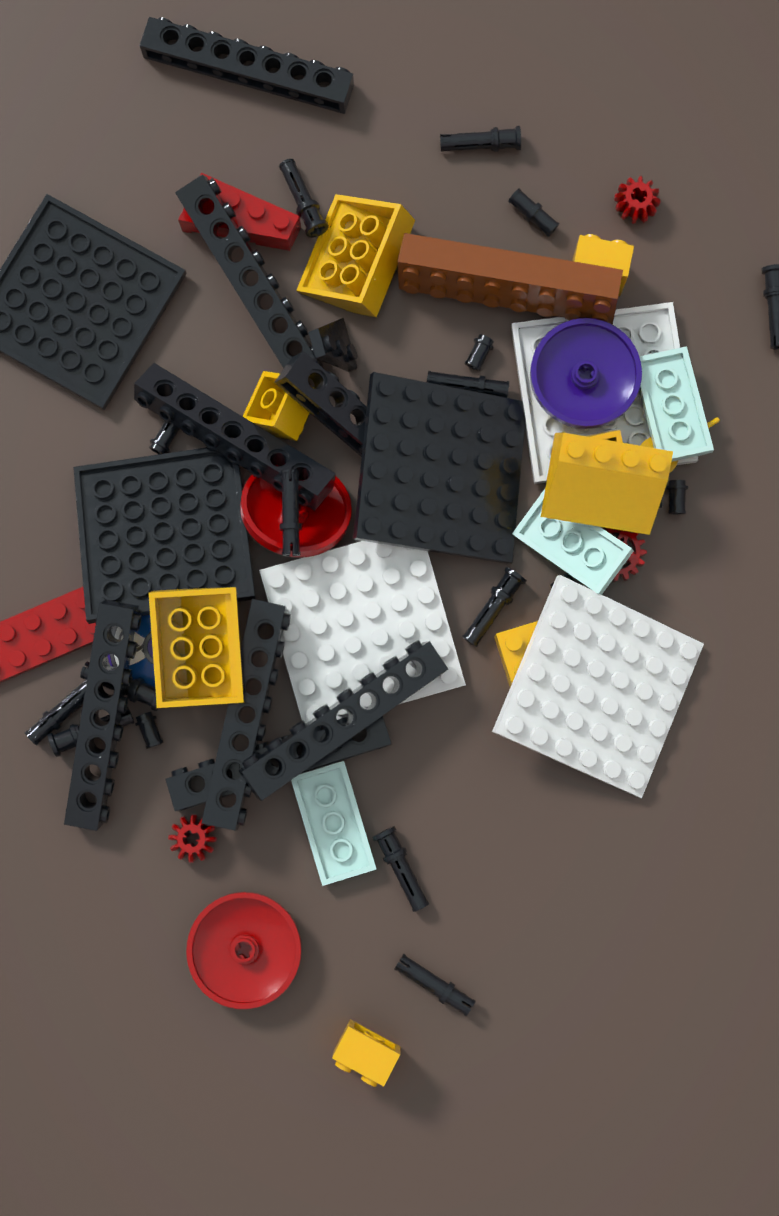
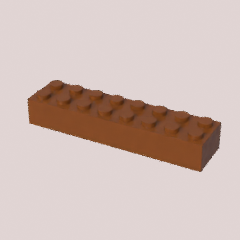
[398,233,623,325]

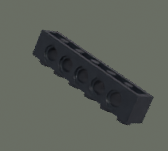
[274,351,367,457]

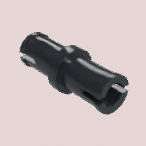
[508,188,560,237]

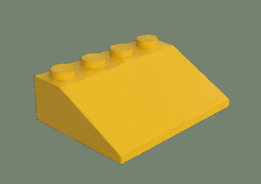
[296,194,415,317]
[541,432,673,535]
[149,587,244,708]

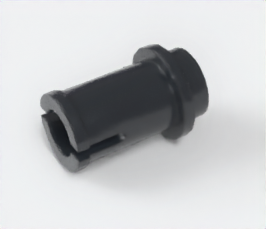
[464,334,494,371]
[149,421,180,454]
[666,480,688,515]
[135,712,164,749]

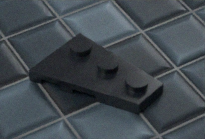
[308,318,358,372]

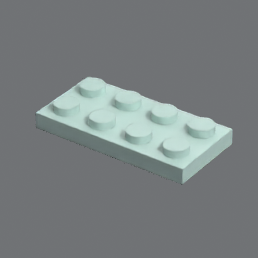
[639,346,714,462]
[512,489,634,595]
[291,761,377,886]

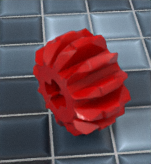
[614,176,661,224]
[168,814,217,863]

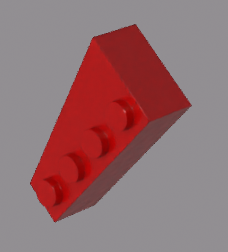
[178,173,301,251]

